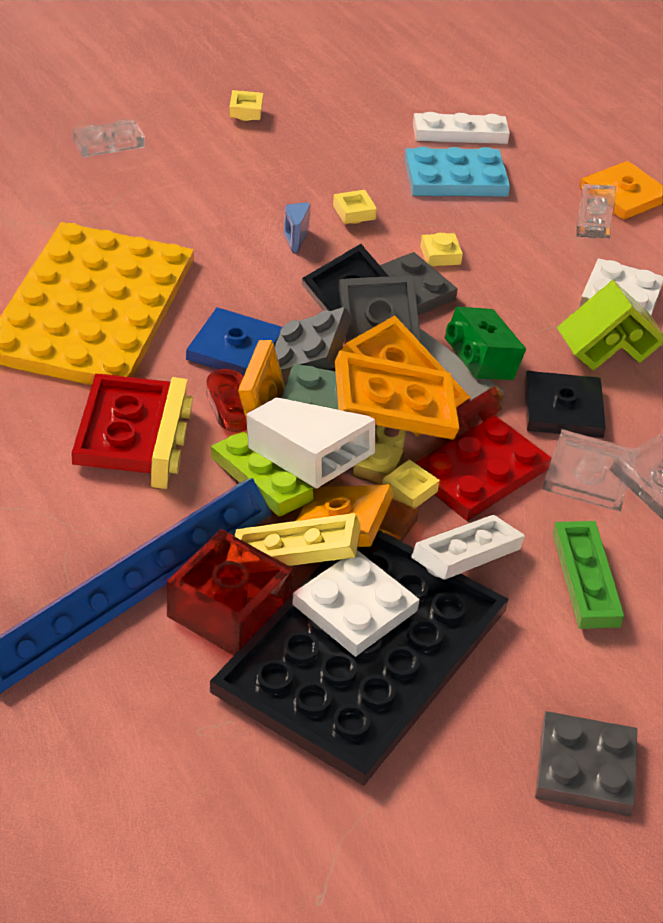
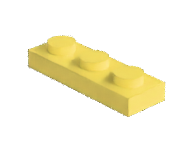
[151,377,194,489]
[228,513,361,573]

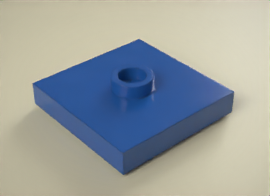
[186,307,282,377]

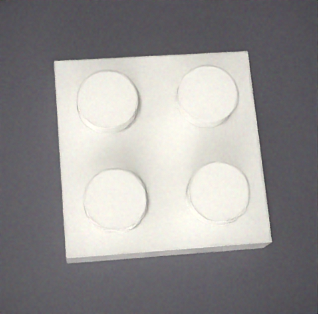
[579,258,663,316]
[292,550,419,657]

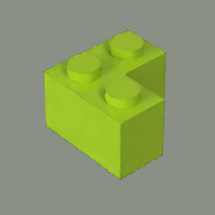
[557,280,663,371]

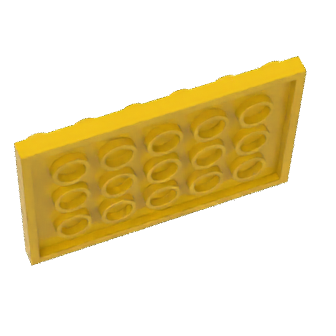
[0,222,194,385]

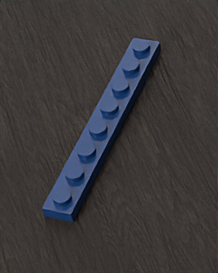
[0,478,272,694]

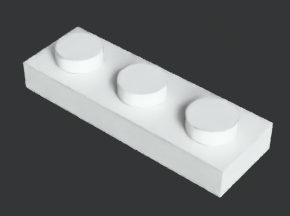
[413,112,510,144]
[412,515,525,580]

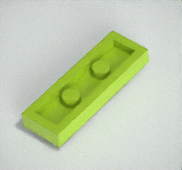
[211,431,314,517]

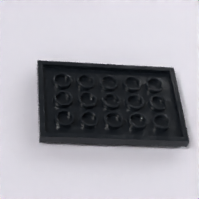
[210,530,509,786]

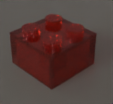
[167,529,293,656]

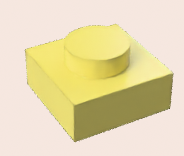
[229,90,263,121]
[333,190,377,224]
[420,233,463,266]
[382,459,440,511]

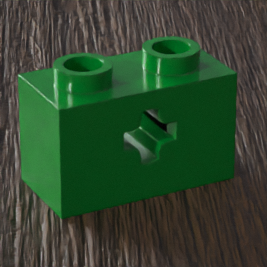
[444,306,526,380]

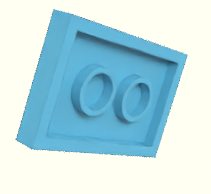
[404,147,510,197]

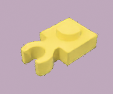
[353,426,406,484]

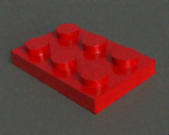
[71,373,171,474]
[415,415,552,521]

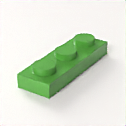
[552,521,624,629]

